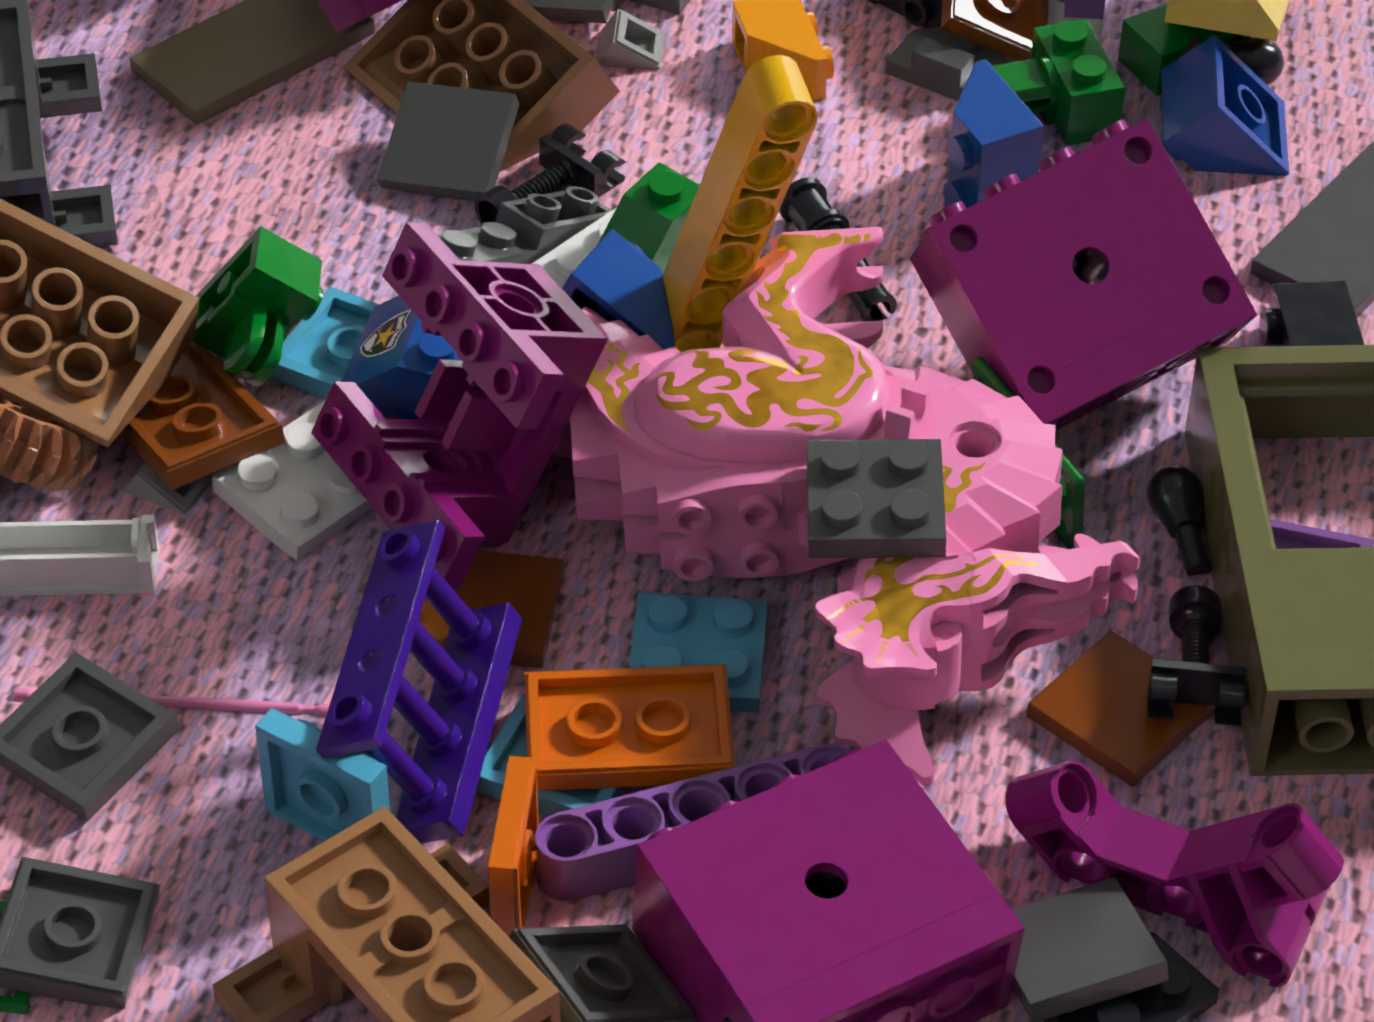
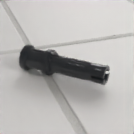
[779,177,897,322]

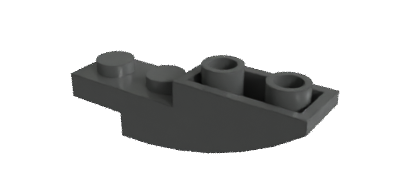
[438,186,612,264]

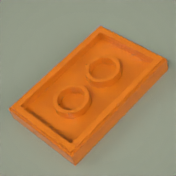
[524,664,736,791]

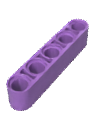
[535,744,849,901]

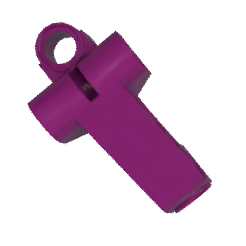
[1005,760,1344,988]

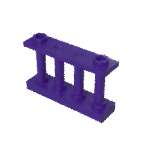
[316,519,522,844]

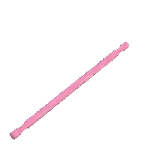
[14,688,330,716]

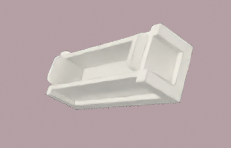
[0,514,159,596]

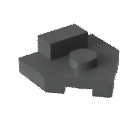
[885,26,1008,101]

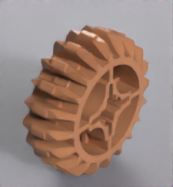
[0,394,99,491]

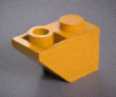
[732,0,834,100]

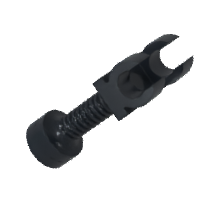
[475,124,626,225]
[1147,585,1246,727]

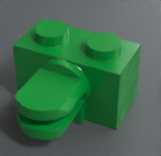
[992,19,1125,145]
[192,226,323,387]

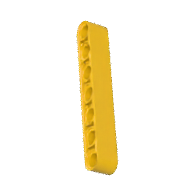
[662,55,818,352]

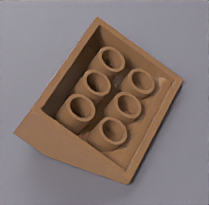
[343,0,620,172]
[0,199,200,447]

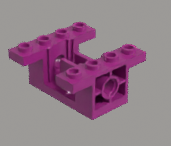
[311,222,608,589]

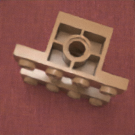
[213,806,561,1022]

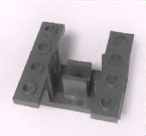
[0,0,118,247]

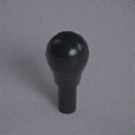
[1188,37,1284,85]
[1146,465,1212,576]

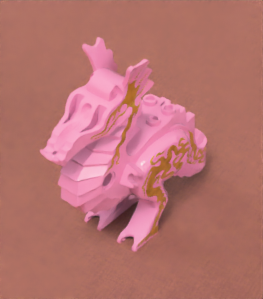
[551,227,1140,786]

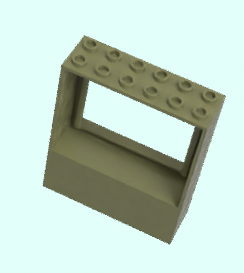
[1184,345,1374,776]

